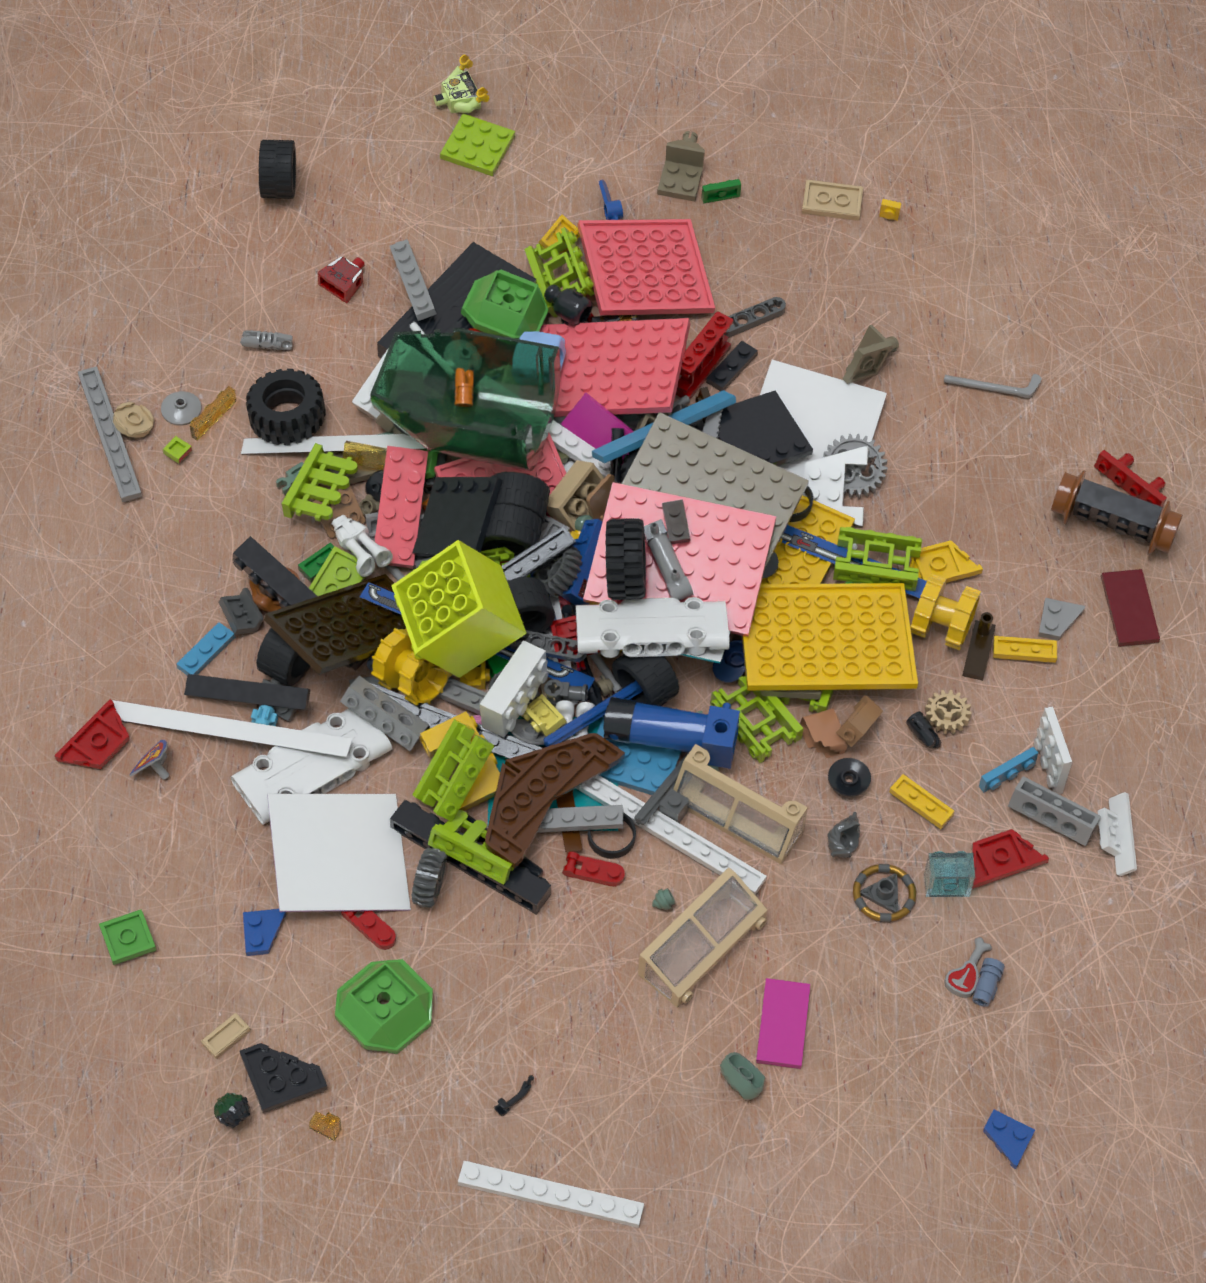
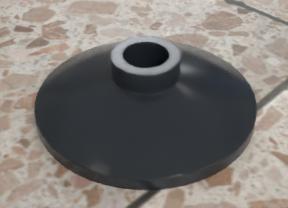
[828,758,871,797]

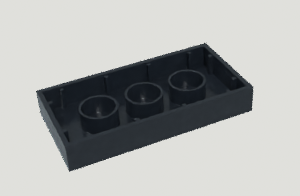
[377,242,536,396]

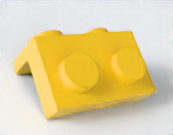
[538,214,580,254]

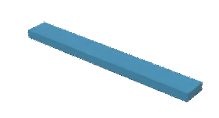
[592,390,736,464]

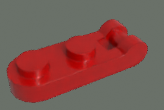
[562,852,625,887]
[341,911,396,950]

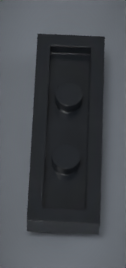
[706,341,758,392]

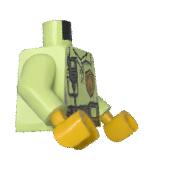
[433,54,489,114]

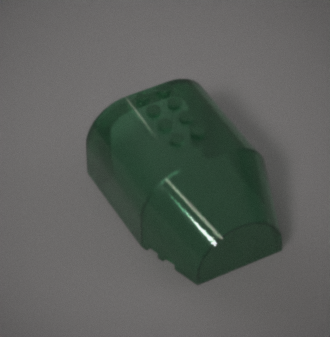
[370,328,561,471]

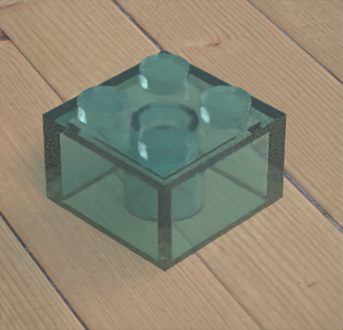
[924,851,975,897]

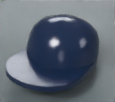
[713,640,745,683]

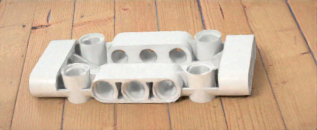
[576,597,729,658]
[230,708,392,825]

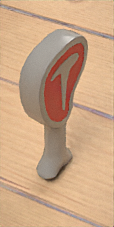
[944,937,992,998]

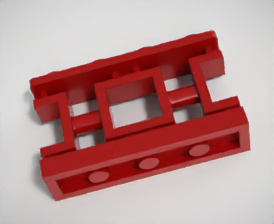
[675,311,733,400]

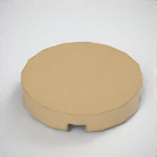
[113,402,154,438]

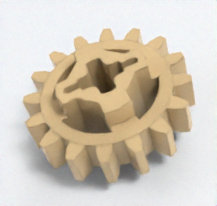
[925,690,972,734]

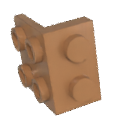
[586,474,615,522]
[312,486,365,538]

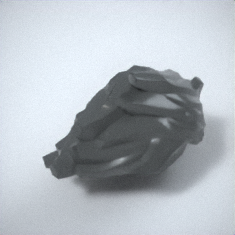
[827,812,860,858]

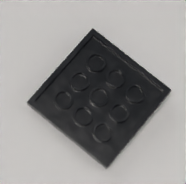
[704,390,813,466]
[412,477,502,557]

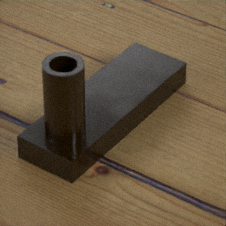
[962,612,996,681]

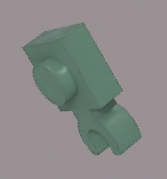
[276,462,304,495]

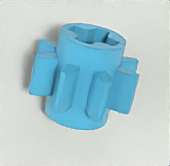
[250,705,278,726]

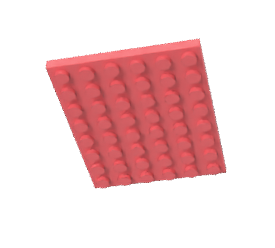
[518,318,691,417]
[583,482,776,637]

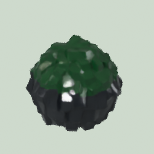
[214,1092,250,1129]

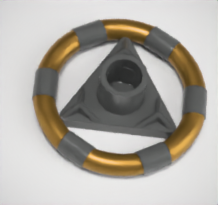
[853,864,917,922]

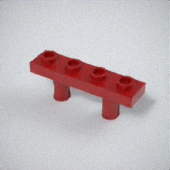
[1094,450,1167,507]

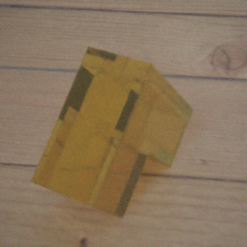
[309,1111,342,1141]

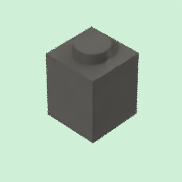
[659,789,689,824]

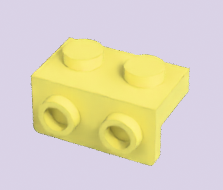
[522,694,567,736]

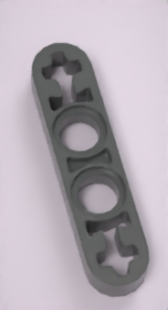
[724,297,786,338]
[509,630,587,662]

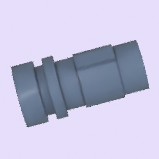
[972,958,1005,1007]

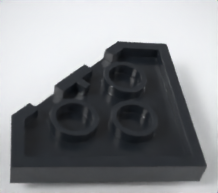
[239,1043,328,1113]

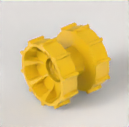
[910,573,981,650]
[371,628,452,706]

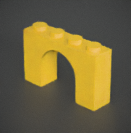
[419,711,500,811]

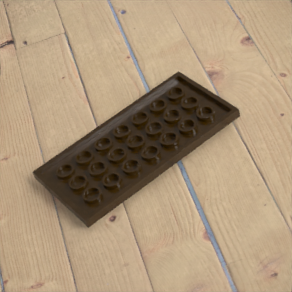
[264,574,406,675]

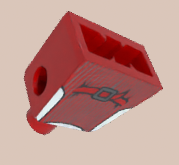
[317,257,365,304]

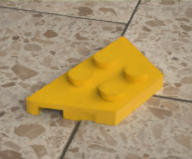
[909,540,983,583]

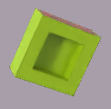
[163,436,192,464]

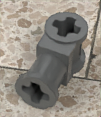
[544,679,588,706]

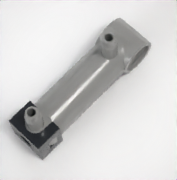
[644,519,694,601]

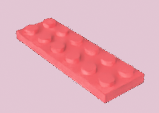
[375,446,428,569]

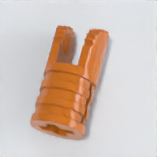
[455,368,474,407]

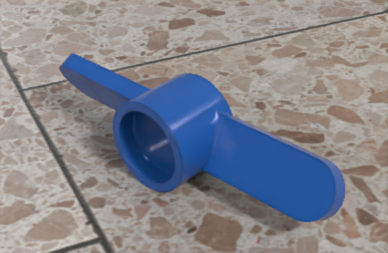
[599,179,623,220]

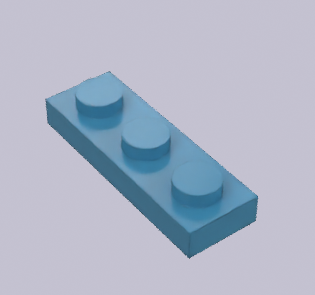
[176,622,235,675]
[979,747,1038,793]

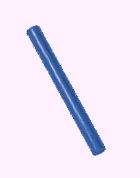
[543,681,643,747]

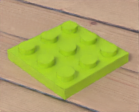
[440,114,515,177]

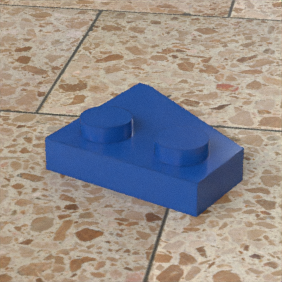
[243,909,286,956]
[983,1109,1035,1169]

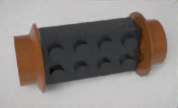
[1051,470,1183,555]

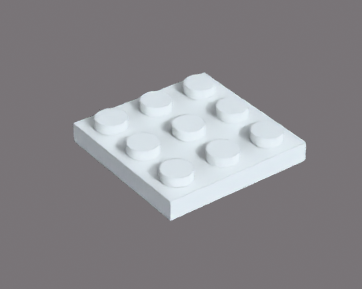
[1034,707,1072,794]

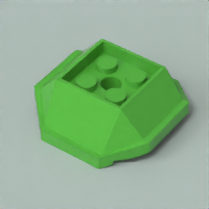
[461,270,548,343]
[335,959,433,1054]

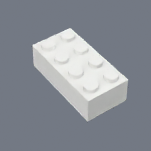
[479,640,549,738]

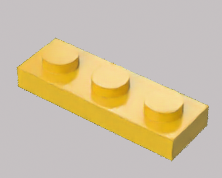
[993,636,1057,663]
[889,774,955,829]

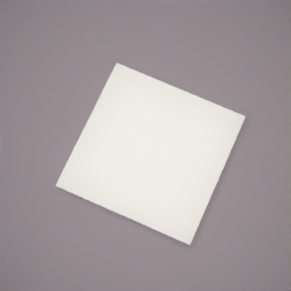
[760,360,887,494]
[267,794,411,912]

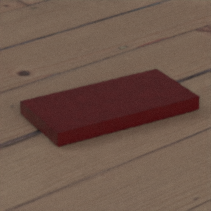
[1101,569,1160,647]

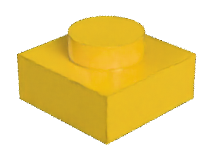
[879,199,902,221]

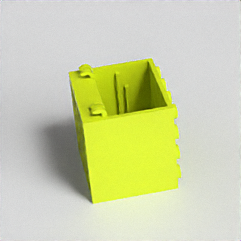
[391,540,526,678]

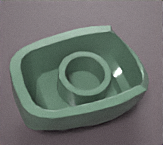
[720,1052,765,1100]

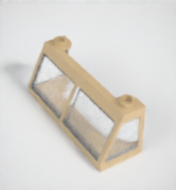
[673,744,808,864]
[638,867,767,1008]

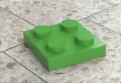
[99,909,156,965]

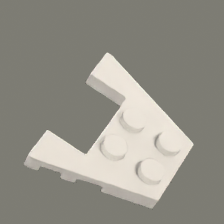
[803,446,869,527]

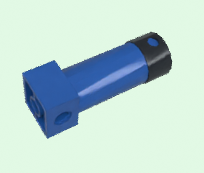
[603,697,740,769]

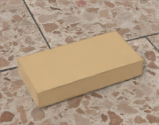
[201,1013,251,1059]

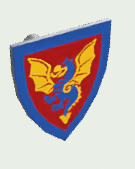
[129,740,170,780]

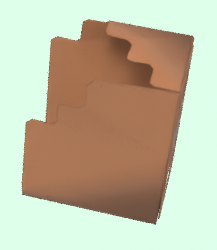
[800,709,848,758]

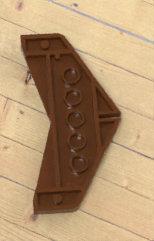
[485,733,625,869]

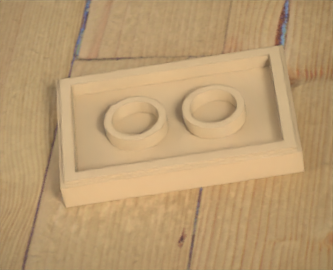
[802,180,863,221]

